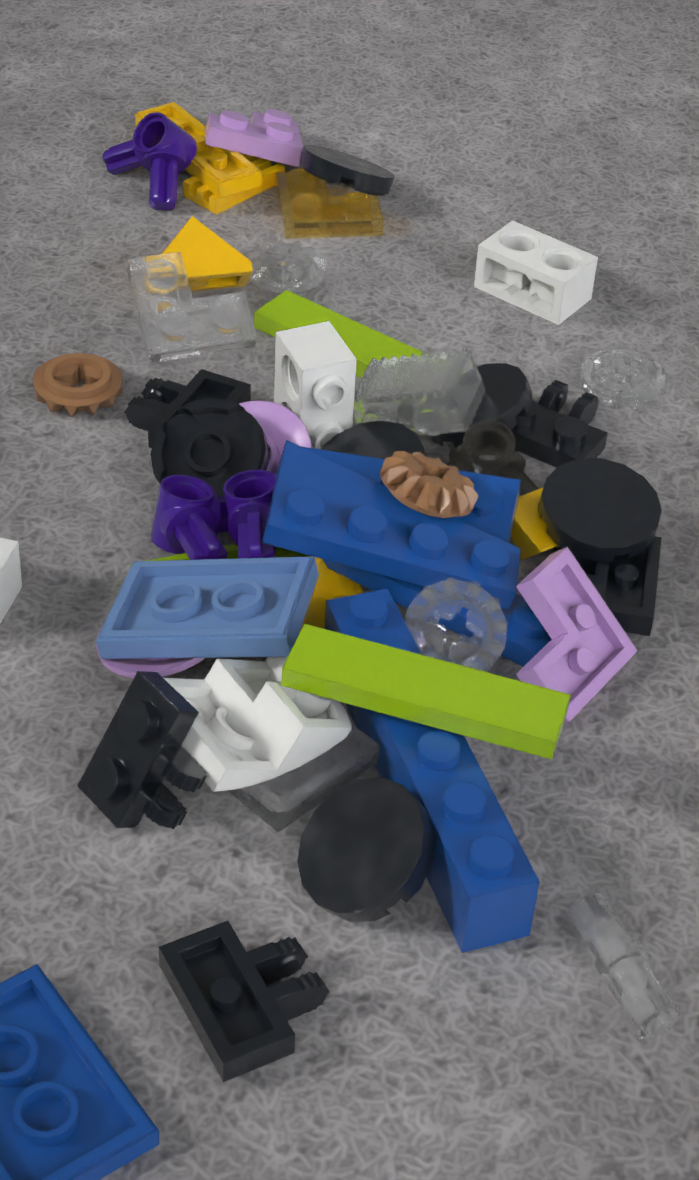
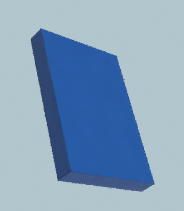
[0,964,160,1180]

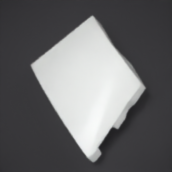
[164,657,352,792]

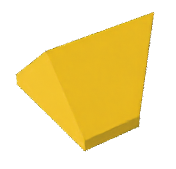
[143,216,253,296]

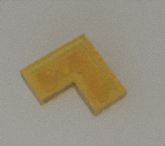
[275,168,384,239]

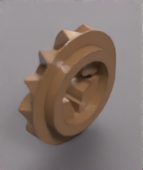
[33,353,123,417]
[380,451,478,518]

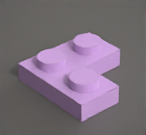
[205,109,303,167]
[516,547,637,723]

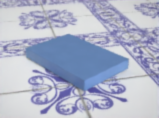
[96,557,319,659]

